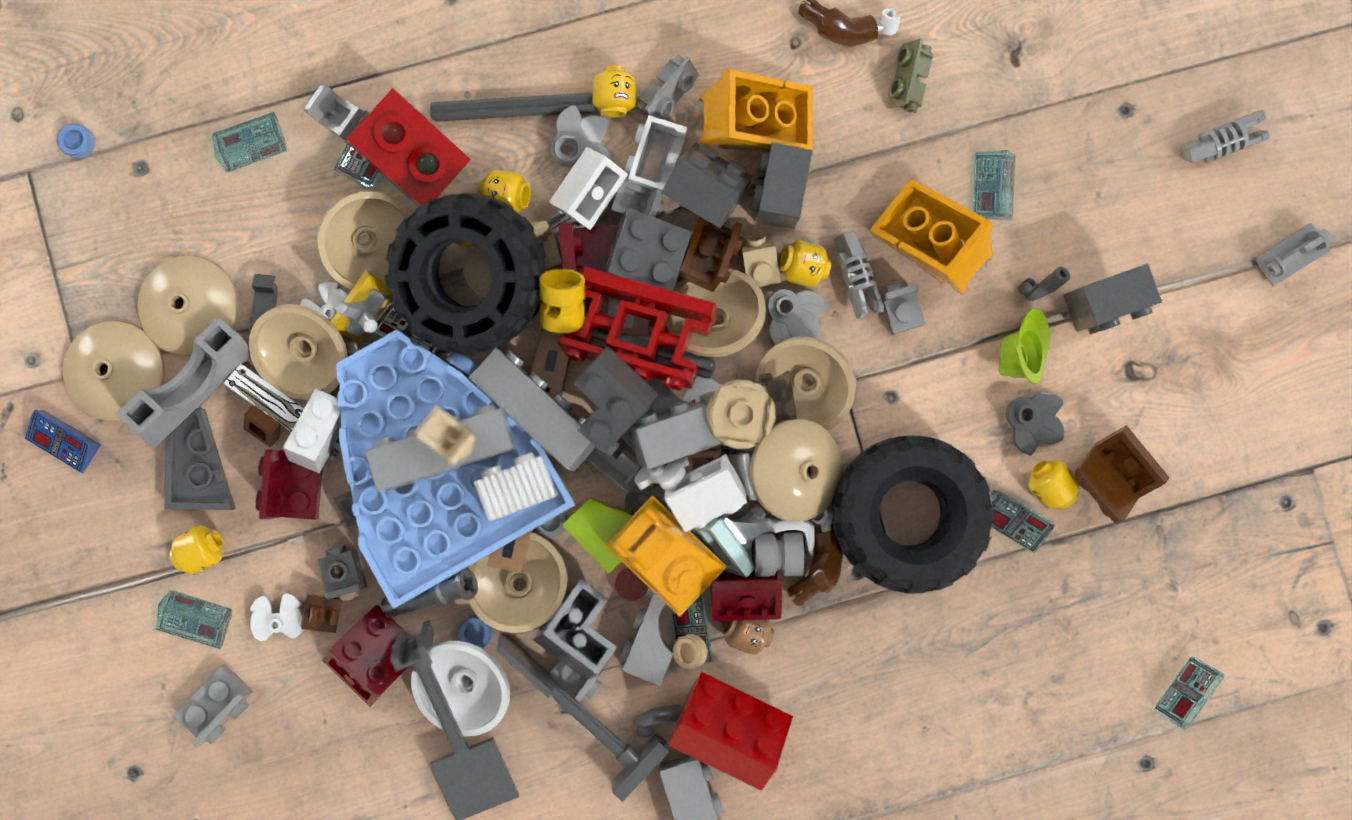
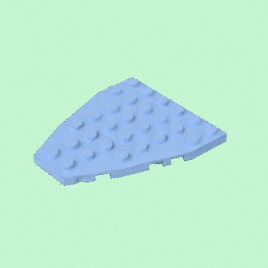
[336,330,576,609]

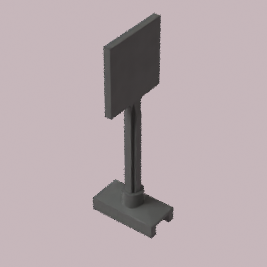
[391,620,519,820]
[496,632,669,802]

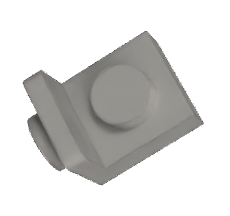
[881,281,926,335]
[549,660,602,703]

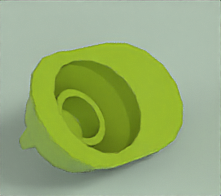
[998,309,1050,384]

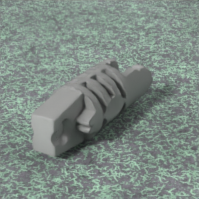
[1181,110,1270,163]
[835,231,884,319]

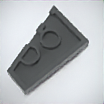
[164,408,236,510]

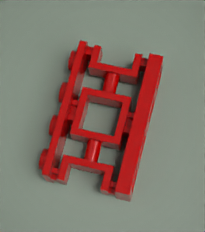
[558,267,717,391]

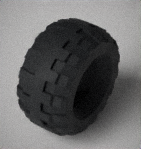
[385,193,547,354]
[832,435,994,594]

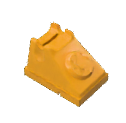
[699,69,813,151]
[869,178,994,294]
[605,495,727,617]

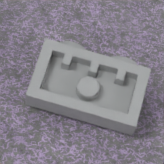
[174,664,253,747]

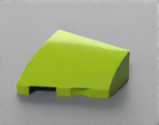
[562,497,633,574]

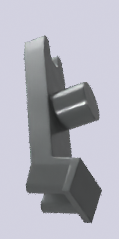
[250,274,277,332]

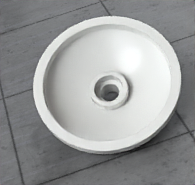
[411,641,510,736]

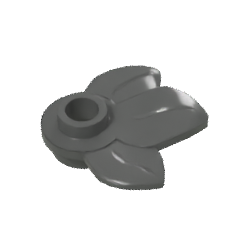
[1006,392,1064,456]

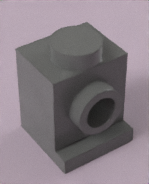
[318,545,367,599]

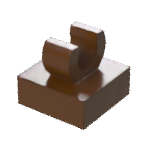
[243,405,282,448]
[301,593,342,633]

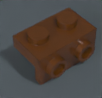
[678,217,743,292]

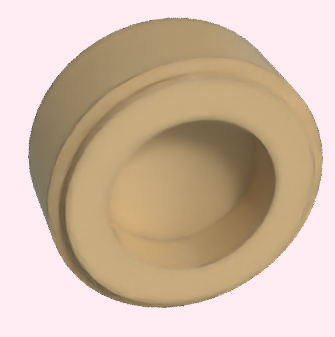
[672,634,708,670]

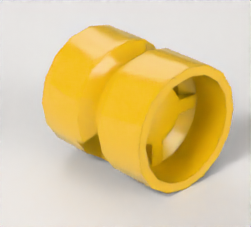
[539,269,585,333]

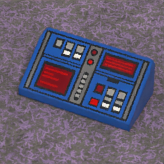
[25,410,101,473]

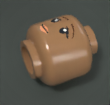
[722,620,774,655]

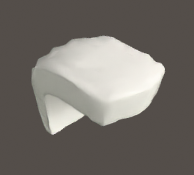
[769,516,815,556]

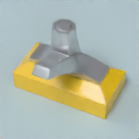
[330,270,393,343]

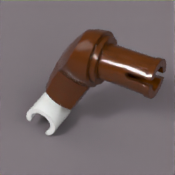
[798,0,901,47]
[787,507,843,606]

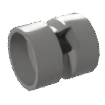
[753,532,804,577]

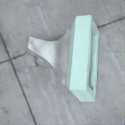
[694,506,774,578]

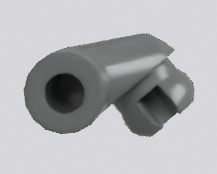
[1019,267,1070,301]
[634,704,682,737]

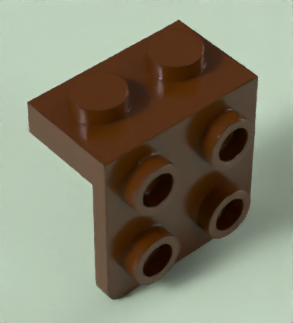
[1075,425,1170,524]

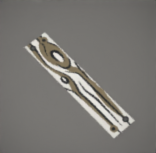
[223,363,341,461]

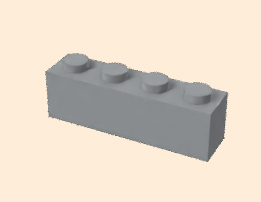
[468,348,596,471]
[628,380,775,469]
[365,405,517,492]
[659,755,723,820]

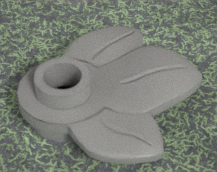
[550,105,612,165]
[767,289,827,345]

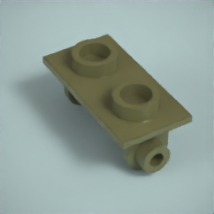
[888,38,933,113]

